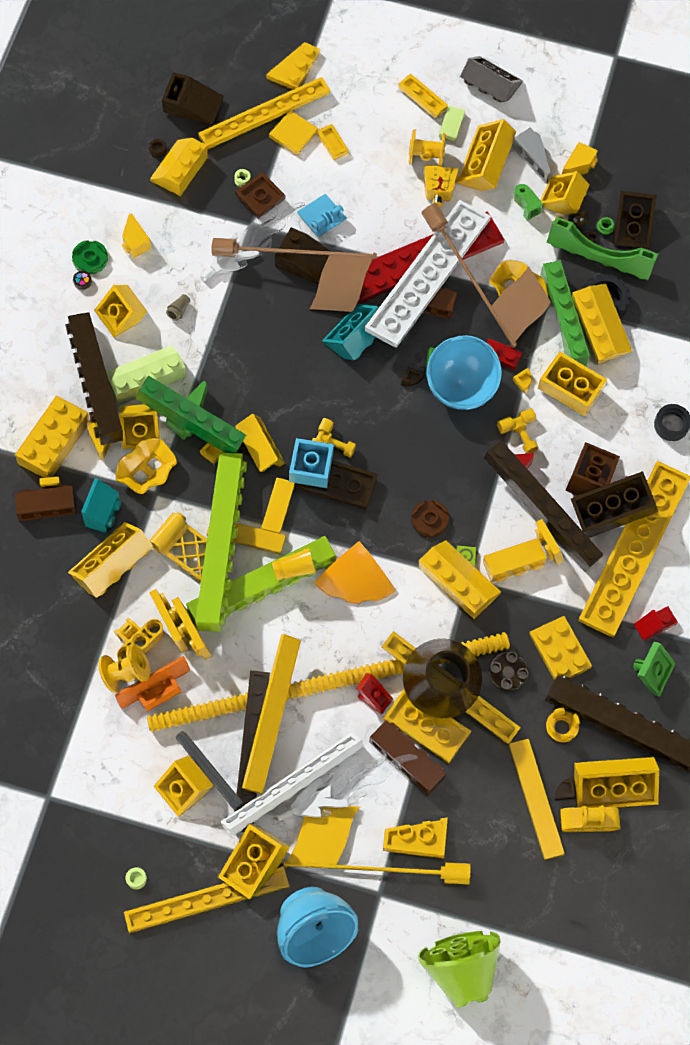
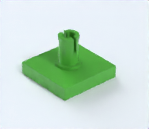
[633,642,676,697]

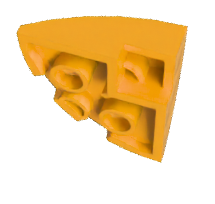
[314,541,396,604]

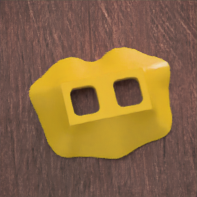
[489,260,548,296]
[115,438,177,494]

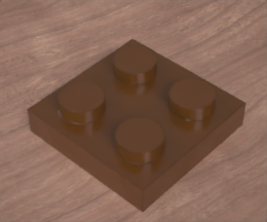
[235,172,286,219]

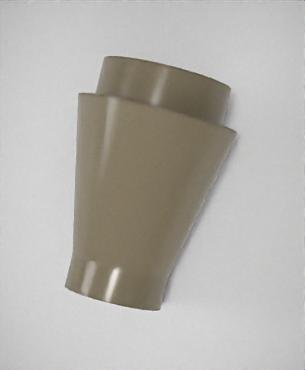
[166,294,191,321]

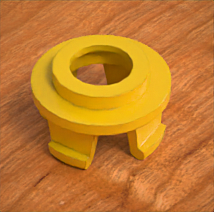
[546,707,580,742]

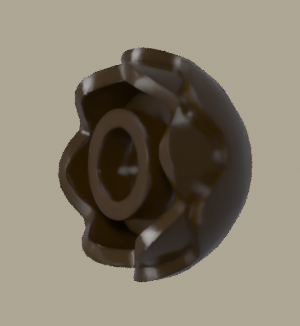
[568,210,588,229]

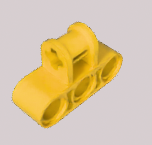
[114,618,164,661]
[560,805,620,832]

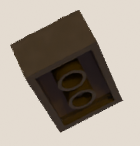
[613,191,657,249]
[275,227,332,285]

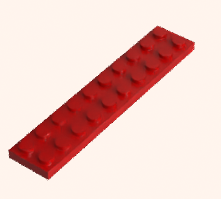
[357,211,504,304]

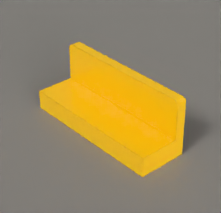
[235,414,285,472]

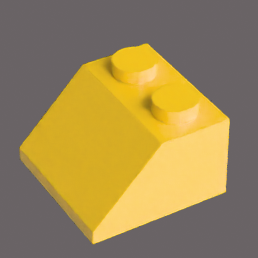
[540,171,589,215]
[94,285,148,337]
[119,404,160,449]
[154,755,214,817]

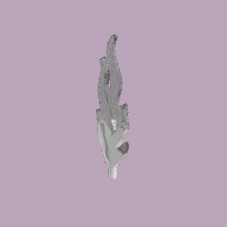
[200,202,305,282]
[276,754,418,822]

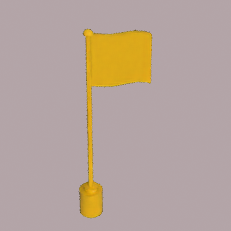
[283,806,470,885]

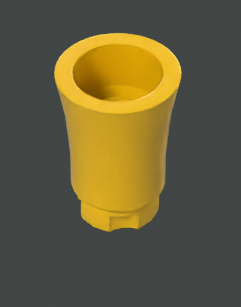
[272,548,316,580]

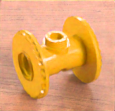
[409,129,446,167]
[98,644,150,693]

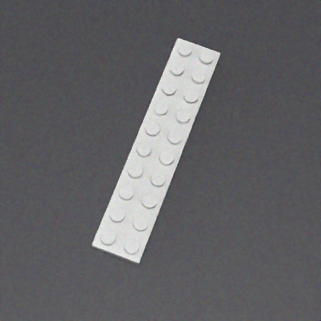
[365,200,490,348]

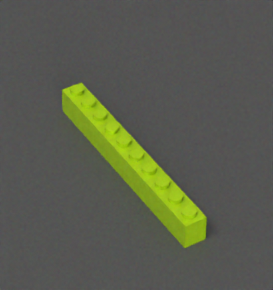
[195,452,247,632]

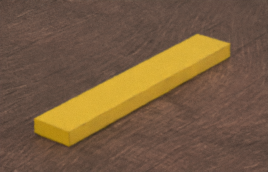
[509,739,564,860]

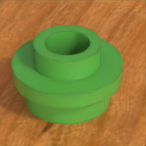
[597,217,615,235]

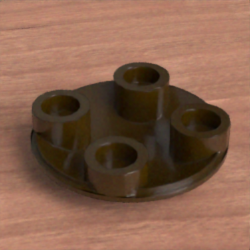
[489,651,529,691]

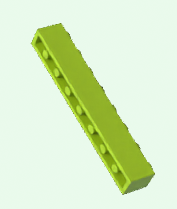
[186,536,336,625]

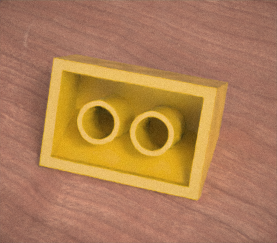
[150,138,208,196]

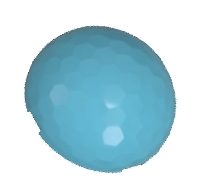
[426,335,502,410]

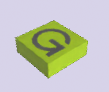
[456,546,476,567]

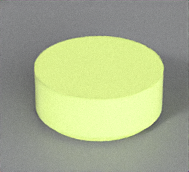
[126,868,147,889]

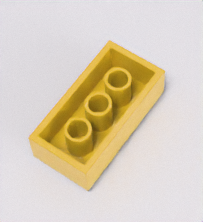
[15,395,90,478]

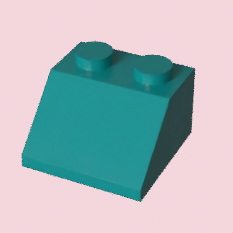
[81,478,122,533]

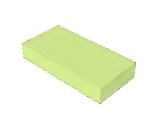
[439,106,465,142]

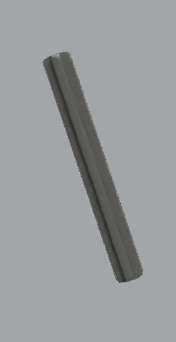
[176,731,243,810]

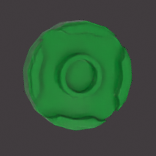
[72,240,108,274]

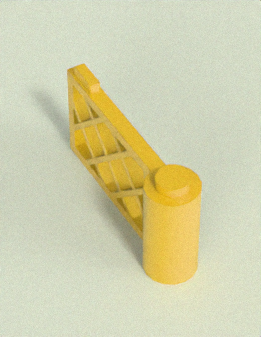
[149,512,233,582]

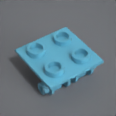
[297,193,347,237]

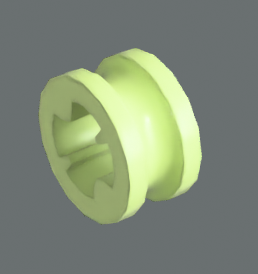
[234,169,251,187]

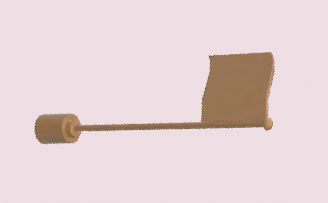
[421,203,551,348]
[211,238,377,312]

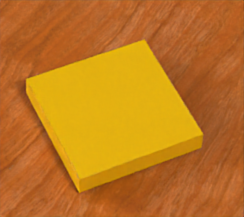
[269,110,318,155]

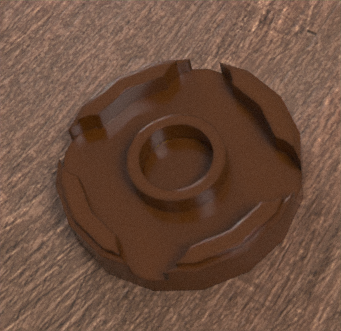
[411,500,449,537]

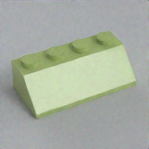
[106,346,186,405]

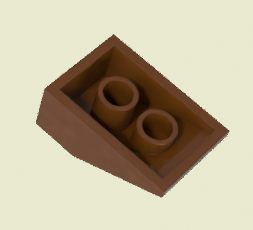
[565,442,620,496]

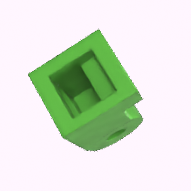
[514,184,543,221]

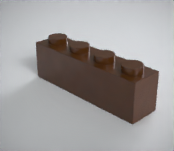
[369,720,446,796]

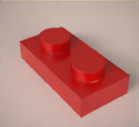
[486,338,522,370]

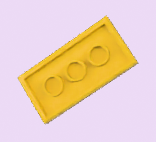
[383,689,471,764]

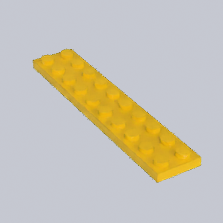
[578,461,690,638]

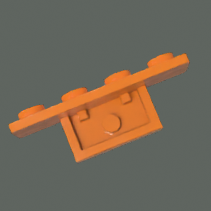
[115,656,190,712]

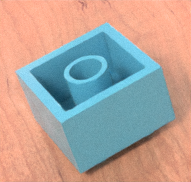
[289,438,334,488]

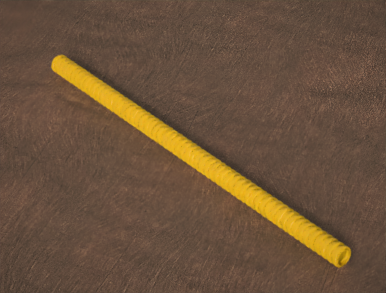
[147,632,510,733]

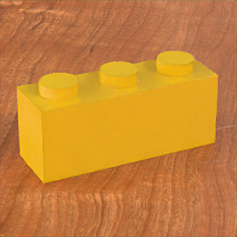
[483,538,547,583]

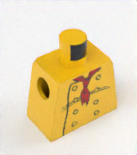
[423,165,458,208]

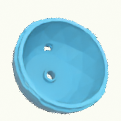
[277,887,359,968]

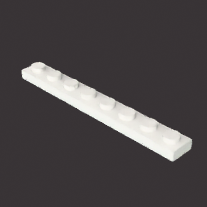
[221,733,364,836]

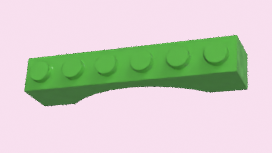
[546,217,658,280]
[541,260,590,366]

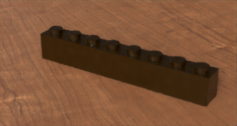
[65,312,123,445]
[484,440,604,572]
[544,675,690,773]

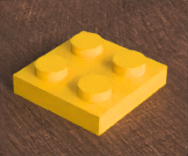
[535,519,564,565]

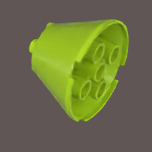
[417,931,501,1007]

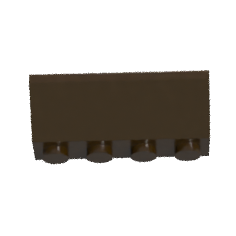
[571,471,659,538]

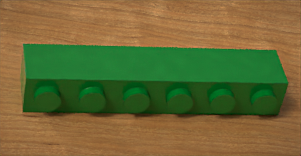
[135,375,246,453]

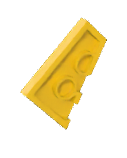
[266,42,320,90]
[383,817,448,858]

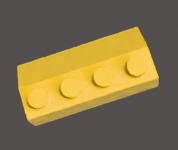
[457,119,517,191]
[572,284,633,365]
[68,522,154,598]
[419,540,501,619]
[574,757,659,808]

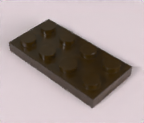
[294,460,378,510]

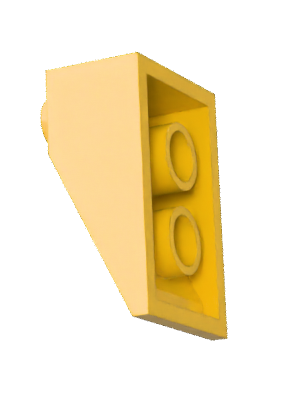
[218,824,290,899]

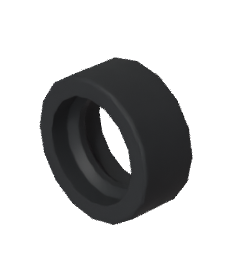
[654,404,690,441]

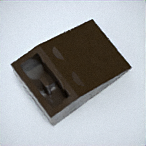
[162,72,224,125]

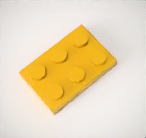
[149,589,189,652]
[171,597,212,660]
[529,616,592,680]

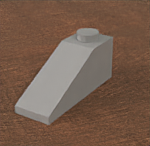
[512,127,551,183]

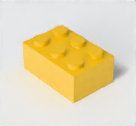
[538,351,607,417]

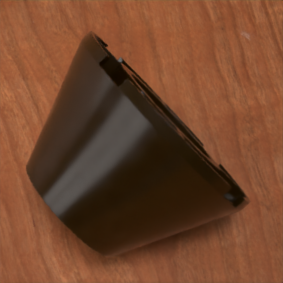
[403,639,482,719]

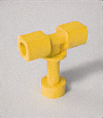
[497,408,539,454]
[312,418,356,458]

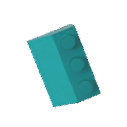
[322,304,379,360]

